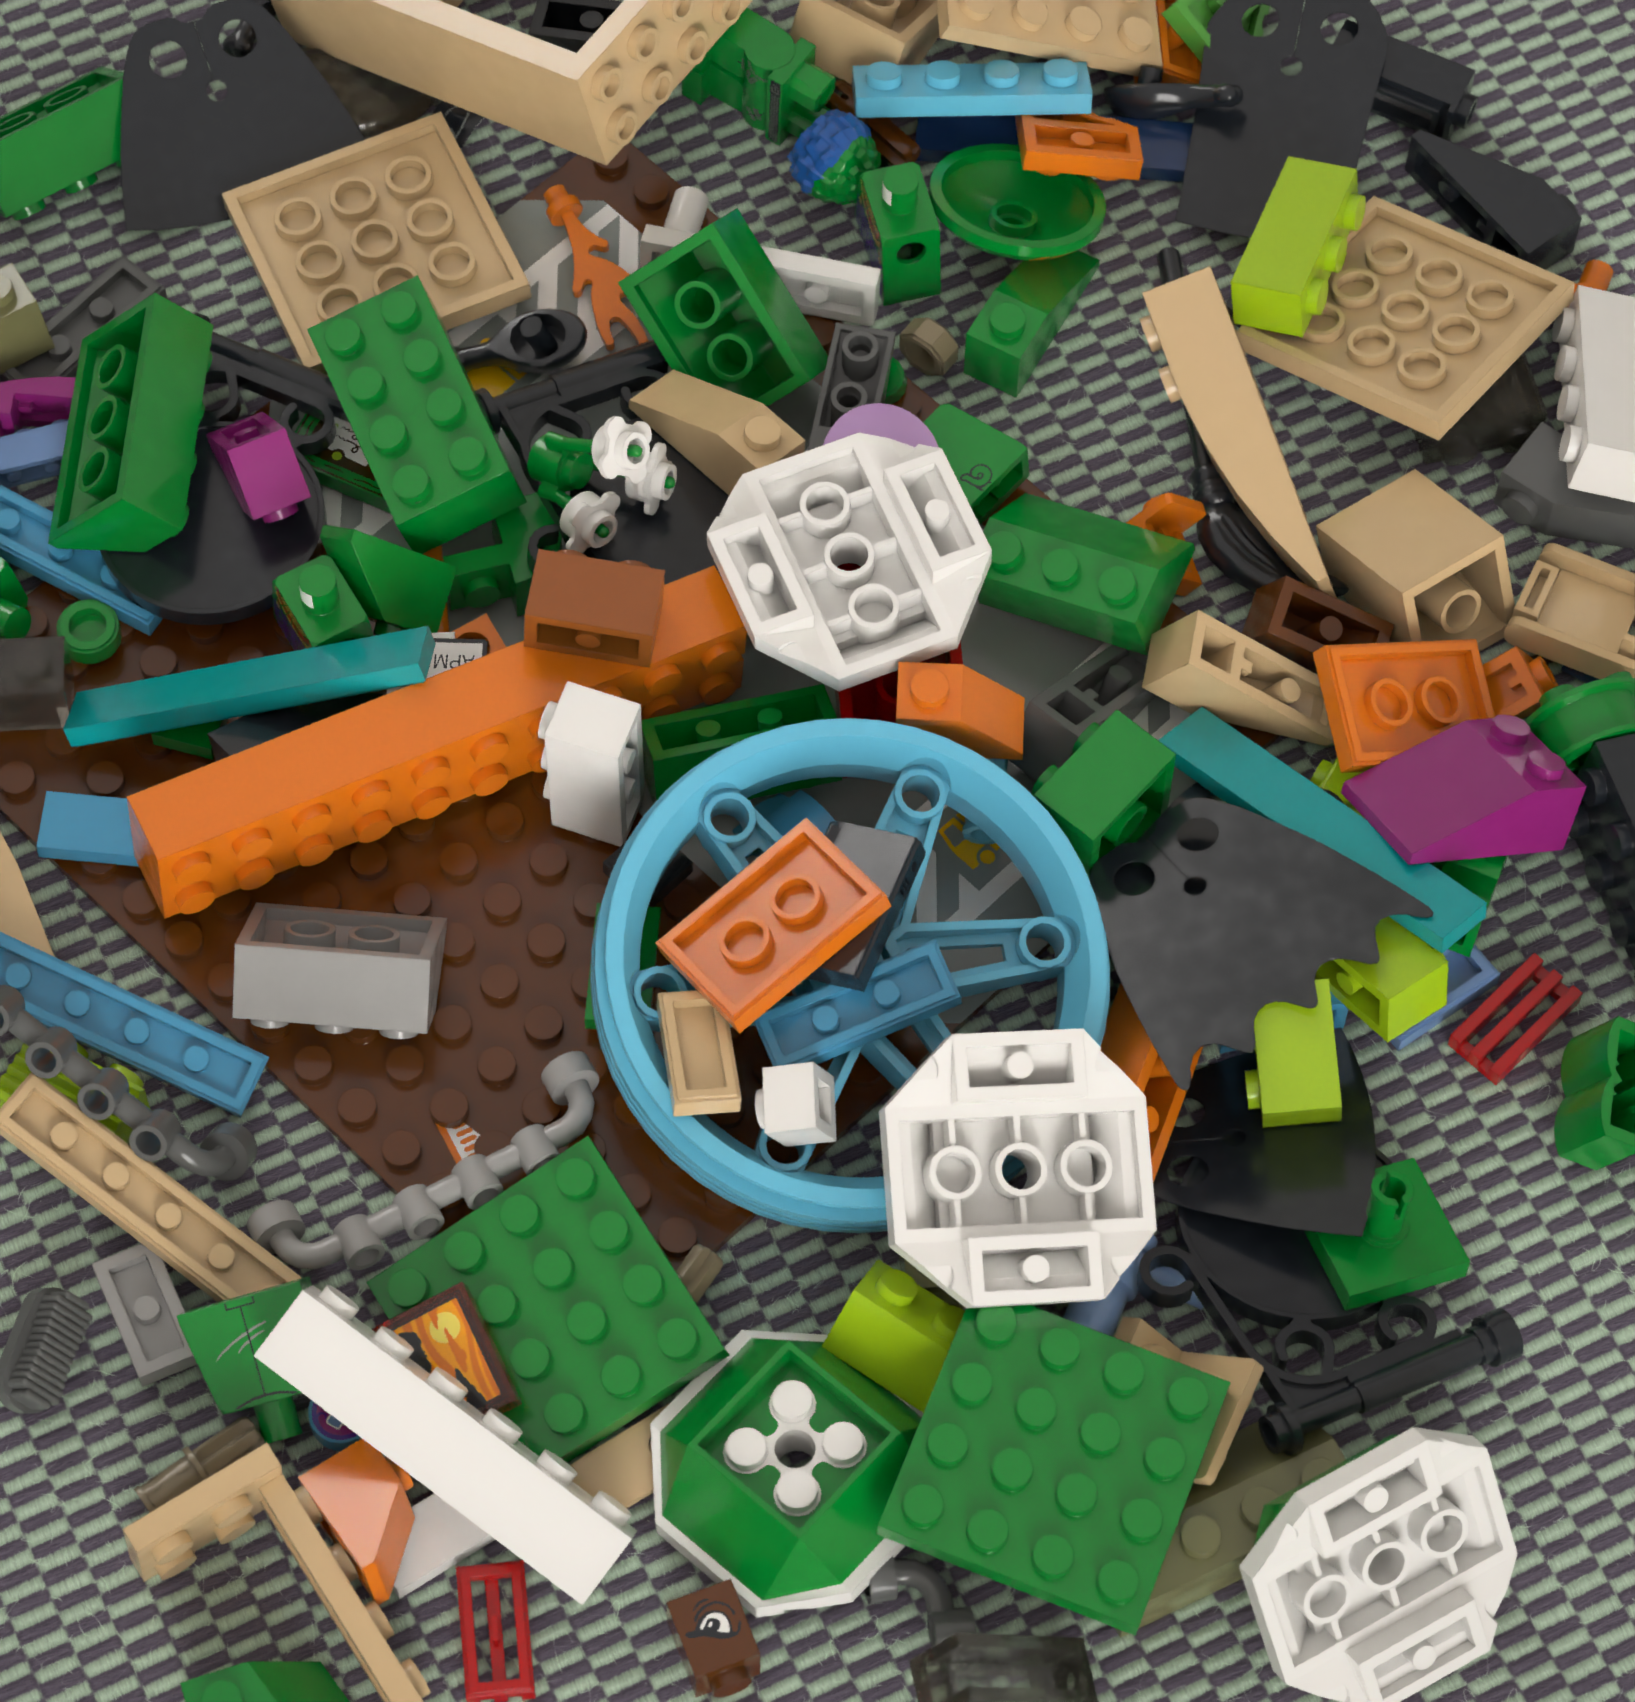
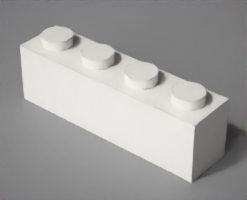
[1552,285,1635,503]

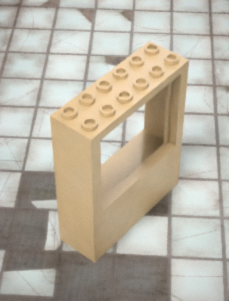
[271,0,753,166]

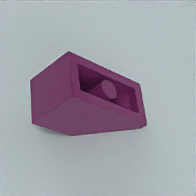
[206,412,311,523]

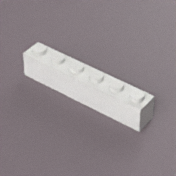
[254,1285,637,1605]

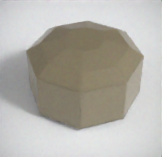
[899,318,959,376]

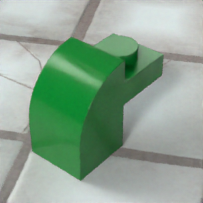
[443,493,563,617]

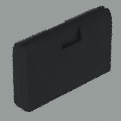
[806,821,926,992]

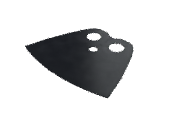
[120,0,365,231]
[1153,1027,1376,1237]

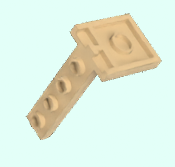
[123,1443,431,1702]

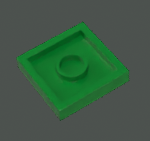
[1304,1158,1470,1311]

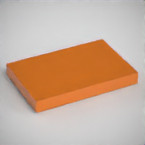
[1313,639,1495,773]
[655,818,892,1034]

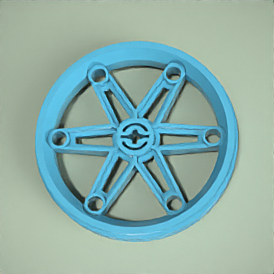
[590,718,1110,1233]

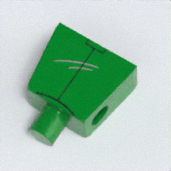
[176,1276,312,1444]

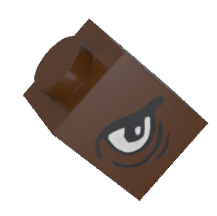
[666,1579,760,1698]

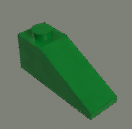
[963,250,1100,398]

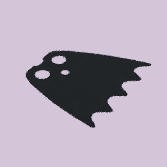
[1090,798,1433,1090]

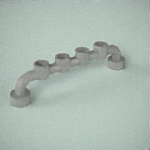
[246,1051,599,1270]

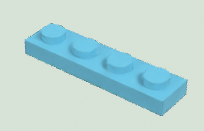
[852,59,1092,118]

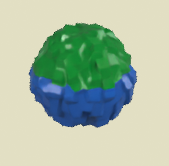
[787,109,881,205]

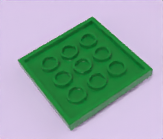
[366,1136,729,1463]
[876,1305,1231,1636]

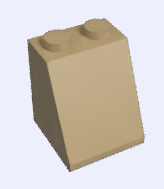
[1316,469,1515,652]

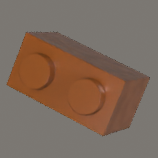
[524,549,665,668]

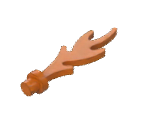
[543,184,648,351]

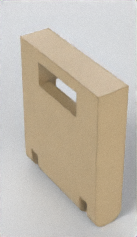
[1504,543,1635,679]

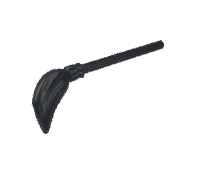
[1157,247,1349,597]

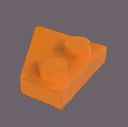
[1015,111,1143,181]

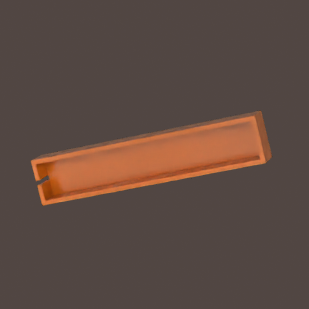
[127,565,747,919]

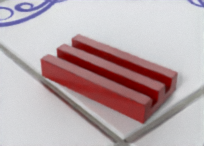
[1447,953,1583,1085]
[456,1560,536,1702]

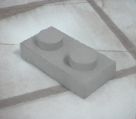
[92,1244,197,1387]

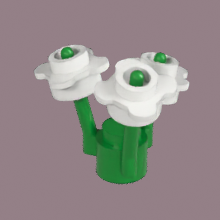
[528,416,677,553]

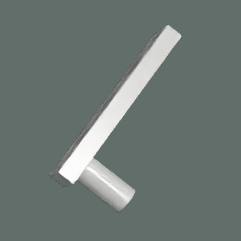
[640,186,881,327]

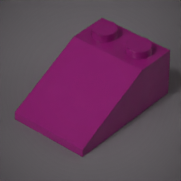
[1341,714,1587,865]

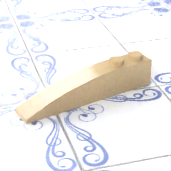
[1139,266,1337,598]

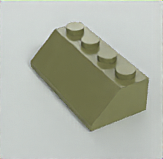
[1115,1422,1346,1638]

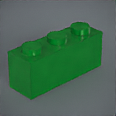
[642,684,842,804]

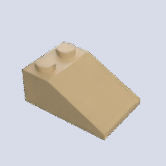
[789,0,939,85]

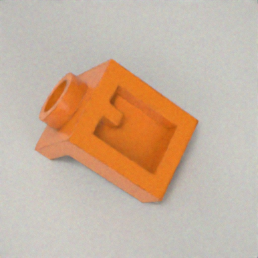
[1483,646,1558,719]

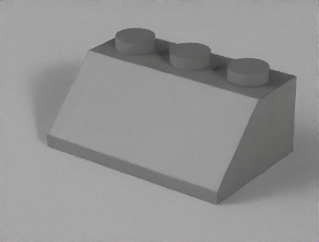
[232,902,447,1039]

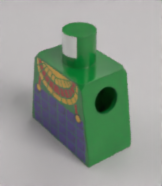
[855,162,941,306]
[272,555,373,651]

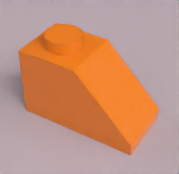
[896,662,1025,760]
[298,1439,415,1605]

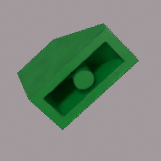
[320,525,457,635]

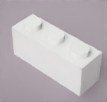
[538,681,645,847]

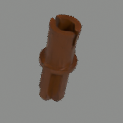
[825,79,921,166]

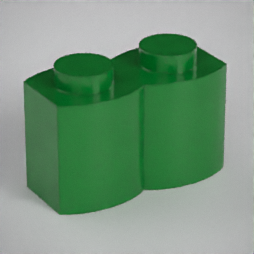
[1554,1016,1635,1170]

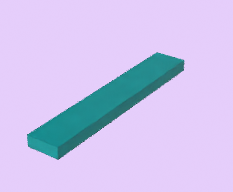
[63,626,436,747]
[1158,707,1487,953]

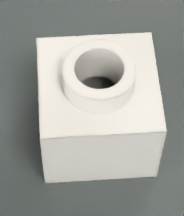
[755,1062,836,1147]

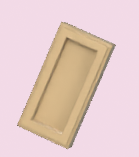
[657,990,742,1117]

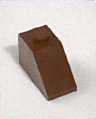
[1242,576,1394,674]

